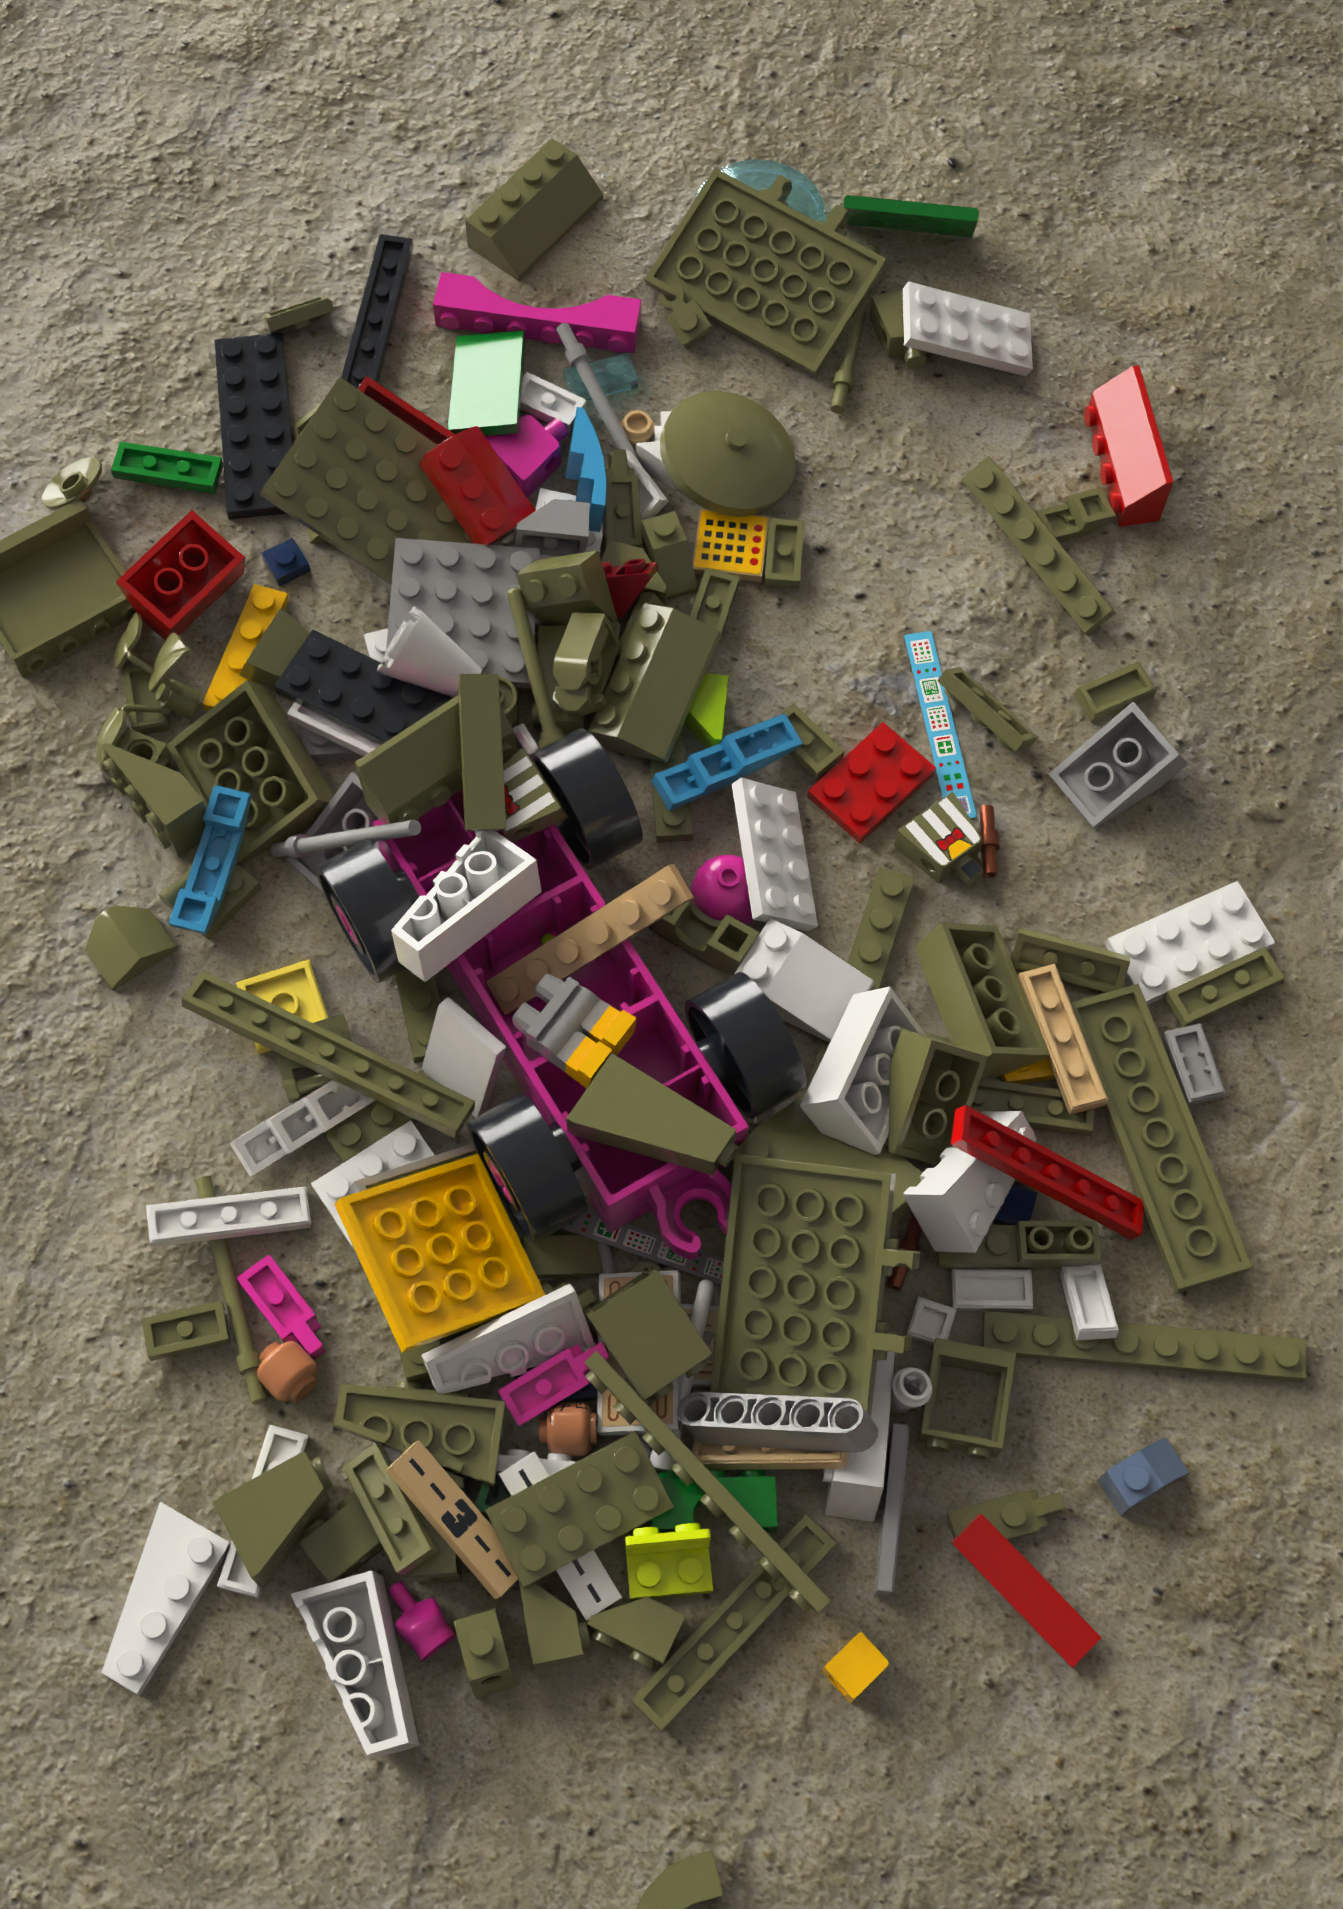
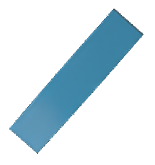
[565,407,606,532]
[651,714,803,811]

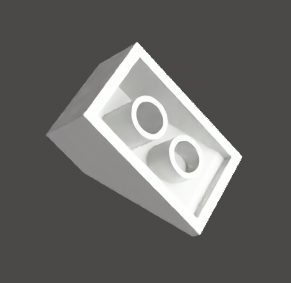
[735,918,874,1043]

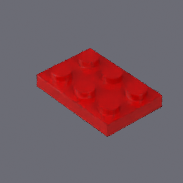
[807,722,936,844]

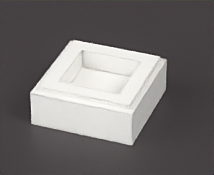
[906,1296,957,1345]

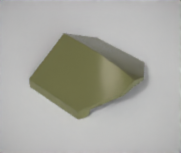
[85,905,177,991]

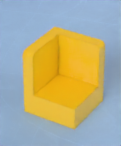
[821,1631,889,1704]

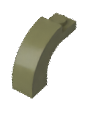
[636,1850,723,1909]

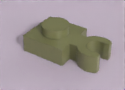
[658,283,714,349]

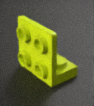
[625,1523,713,1601]

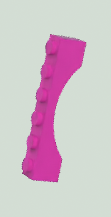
[433,272,641,354]

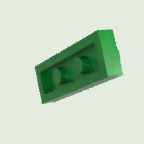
[111,441,223,494]

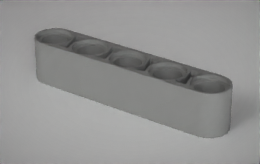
[677,1392,878,1453]

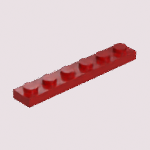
[951,1105,1144,1240]

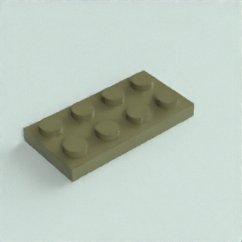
[485,1431,673,1588]

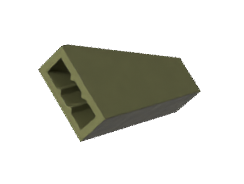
[566,1053,738,1175]

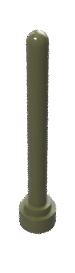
[507,587,566,749]

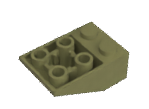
[102,743,206,858]

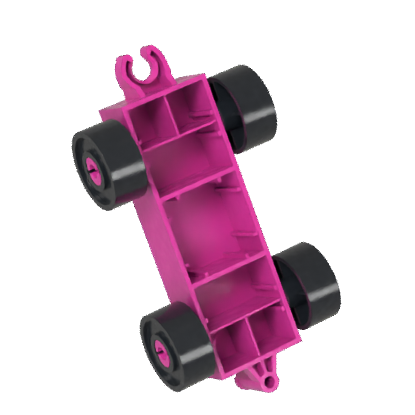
[315,728,807,1260]

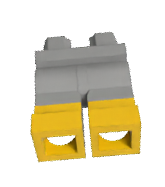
[512,973,636,1088]

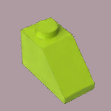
[684,673,728,749]

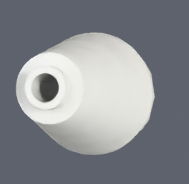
[377,606,482,697]

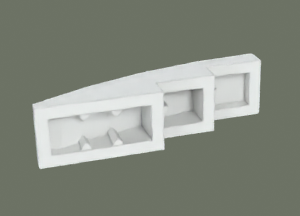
[230,1080,375,1176]

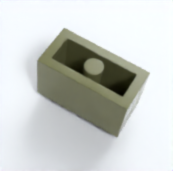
[299,1492,384,1583]

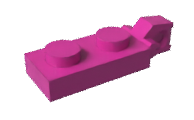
[236,1254,326,1360]
[497,1342,610,1426]

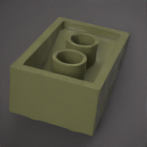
[889,1028,988,1165]

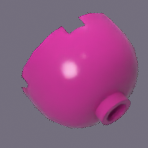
[690,854,754,926]

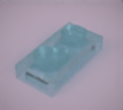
[563,353,638,401]

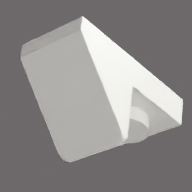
[636,411,679,489]

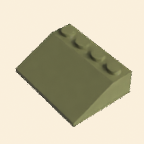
[167,680,334,865]
[730,1091,923,1231]

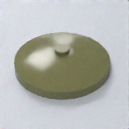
[660,391,796,517]

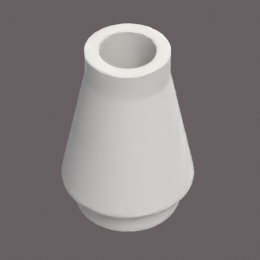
[890,1367,932,1413]

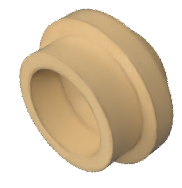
[621,410,655,444]

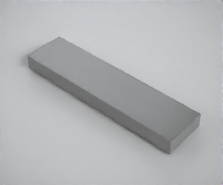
[873,1423,909,1598]

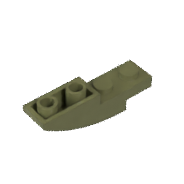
[935,1221,1101,1270]

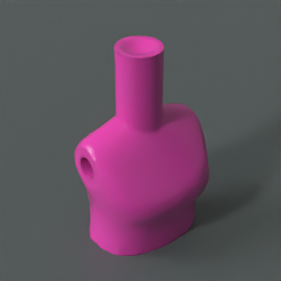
[388,1581,457,1662]

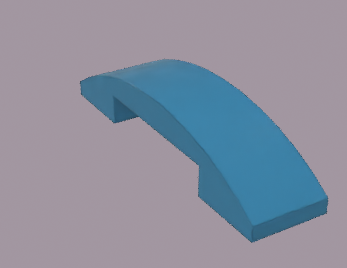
[168,785,251,935]

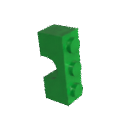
[651,1470,778,1533]

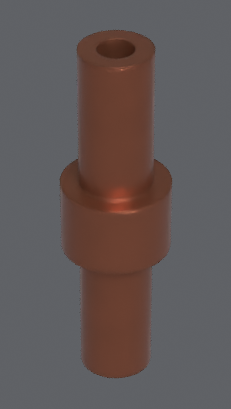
[979,805,1000,878]
[886,1213,923,1291]

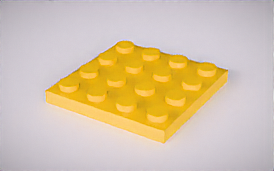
[334,1154,546,1353]

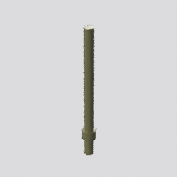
[830,245,881,414]
[195,1176,268,1404]

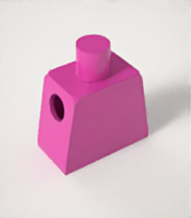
[485,415,568,498]

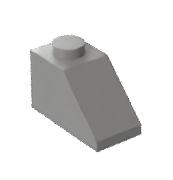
[513,499,590,557]

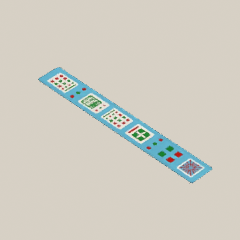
[904,631,977,818]

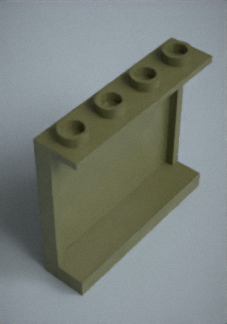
[0,499,137,677]

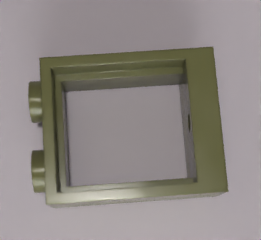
[917,1338,1016,1461]

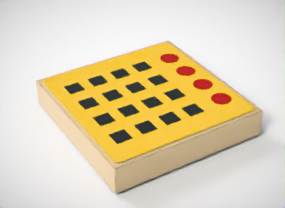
[692,509,770,583]

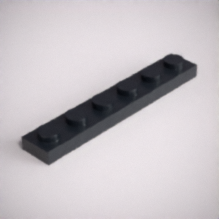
[341,234,414,389]

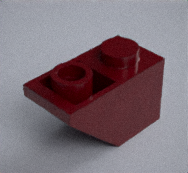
[601,559,659,618]

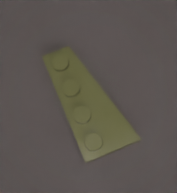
[334,1384,506,1487]

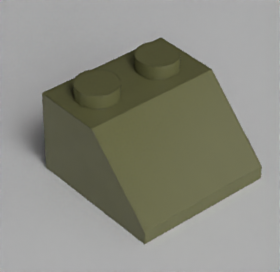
[516,550,617,626]

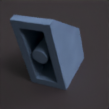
[1097,1437,1189,1516]

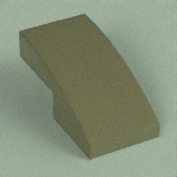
[1035,488,1116,543]

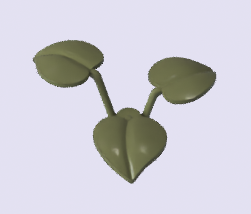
[96,613,201,773]

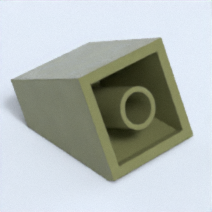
[584,1267,712,1401]
[212,1451,333,1587]

